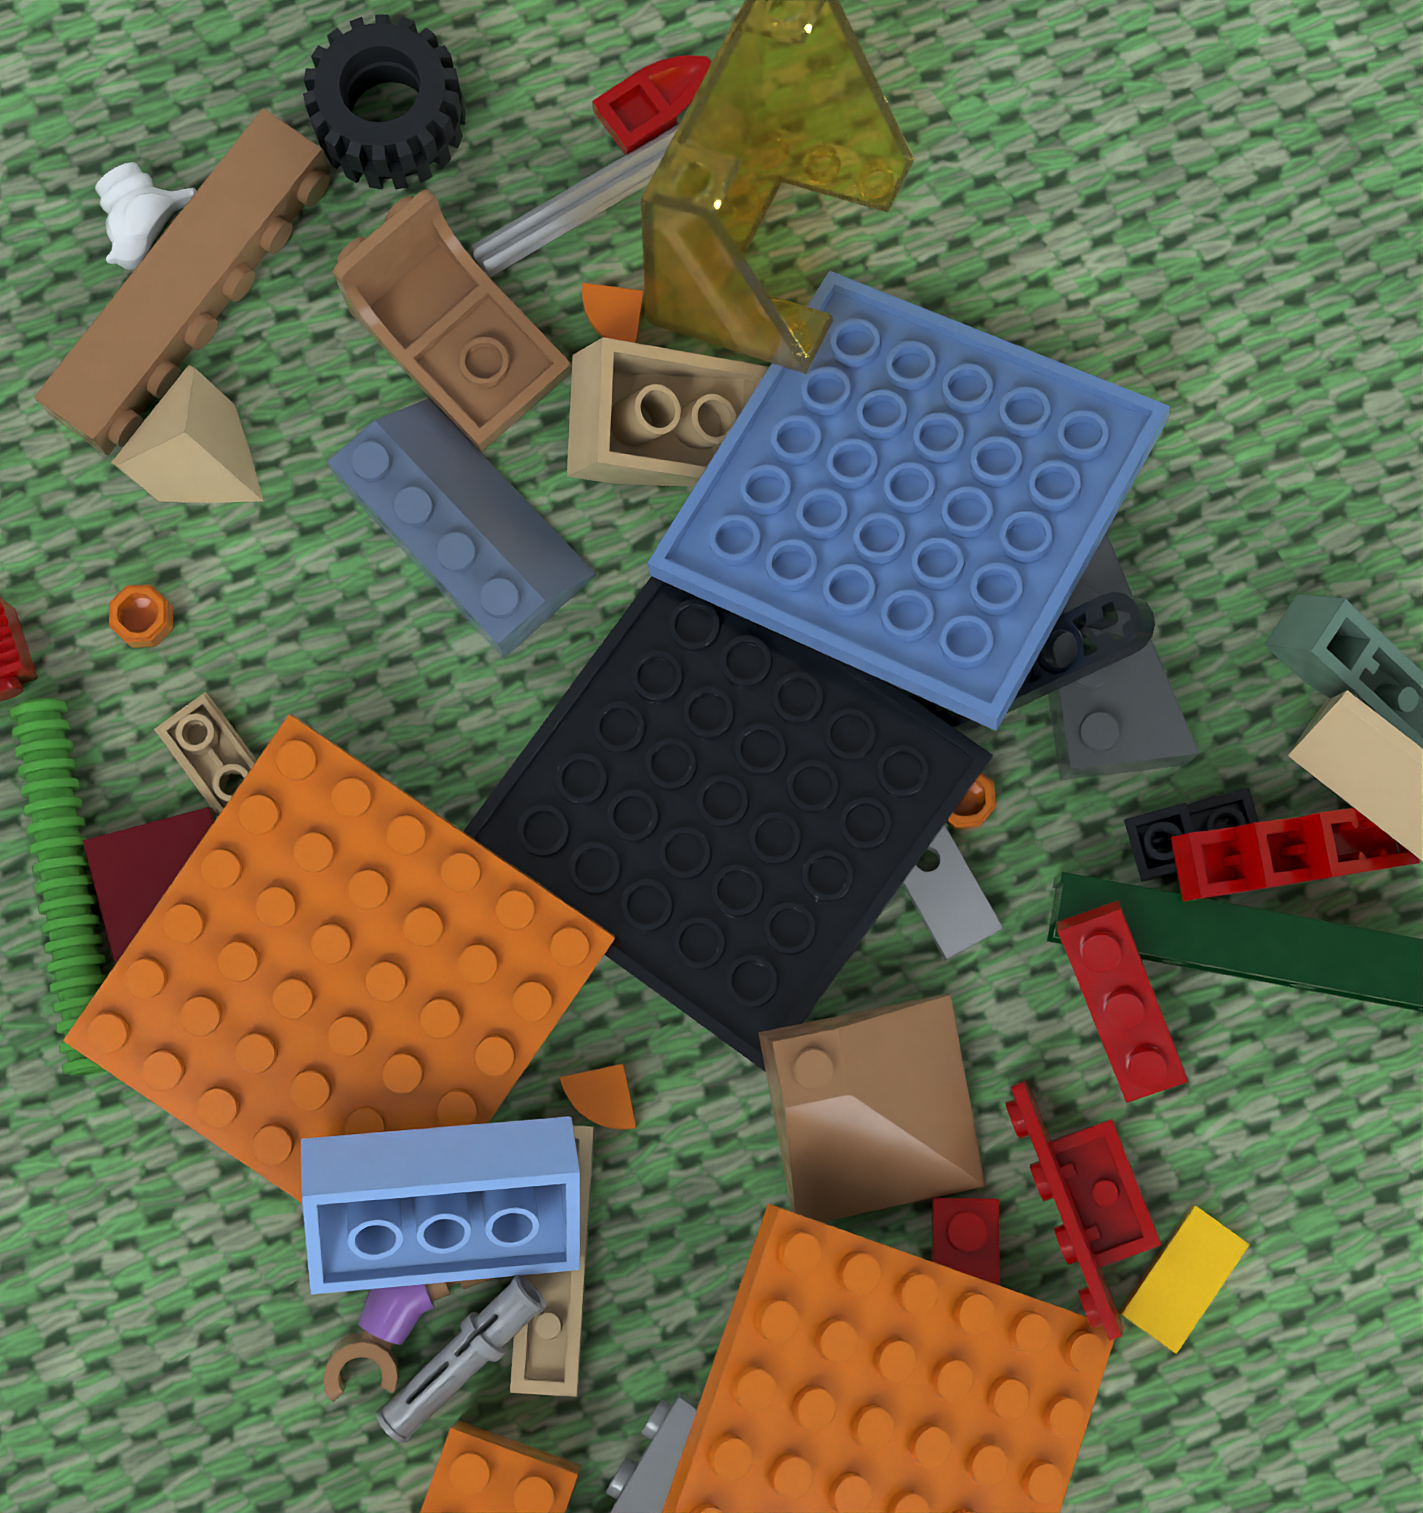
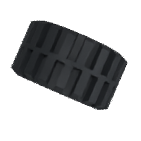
[303,14,465,190]

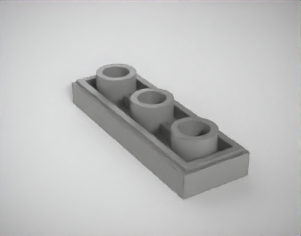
[902,825,1003,961]

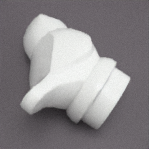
[95,162,197,270]

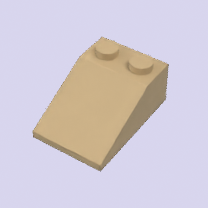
[567,337,769,487]

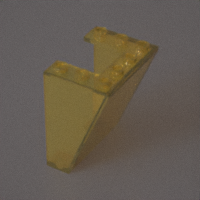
[641,0,915,374]

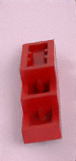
[1171,808,1420,902]

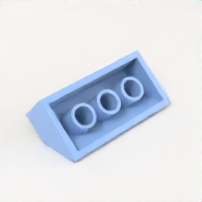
[301,1116,580,1295]

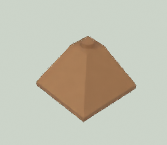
[759,993,985,1222]

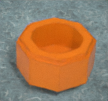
[109,585,173,648]
[947,773,996,830]

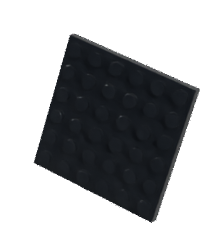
[464,576,993,1072]

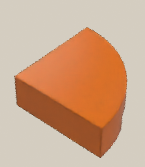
[582,283,644,343]
[560,1064,637,1130]

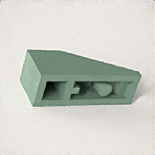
[1264,594,1423,748]

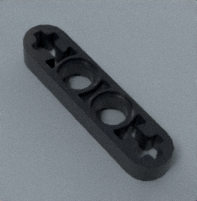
[926,592,1155,730]

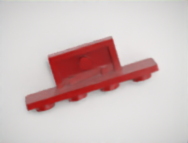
[1005,1080,1162,1341]

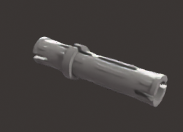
[376,1275,546,1443]

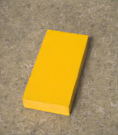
[1118,1205,1250,1354]

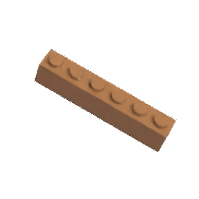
[34,108,331,456]

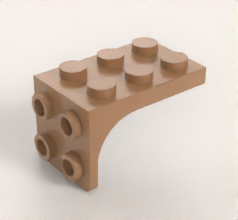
[333,189,572,452]

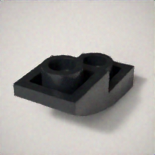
[1124,788,1259,882]

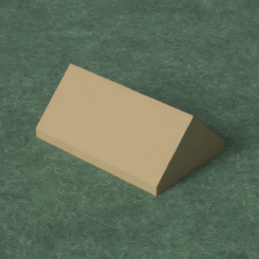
[1288,690,1423,861]

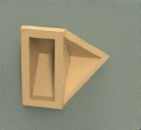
[111,365,263,503]

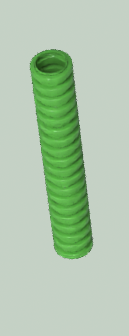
[9,698,108,1076]

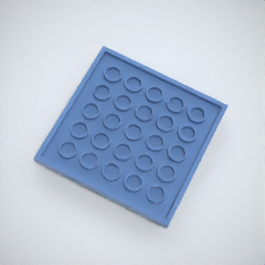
[647,271,1170,731]

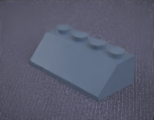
[327,398,596,659]

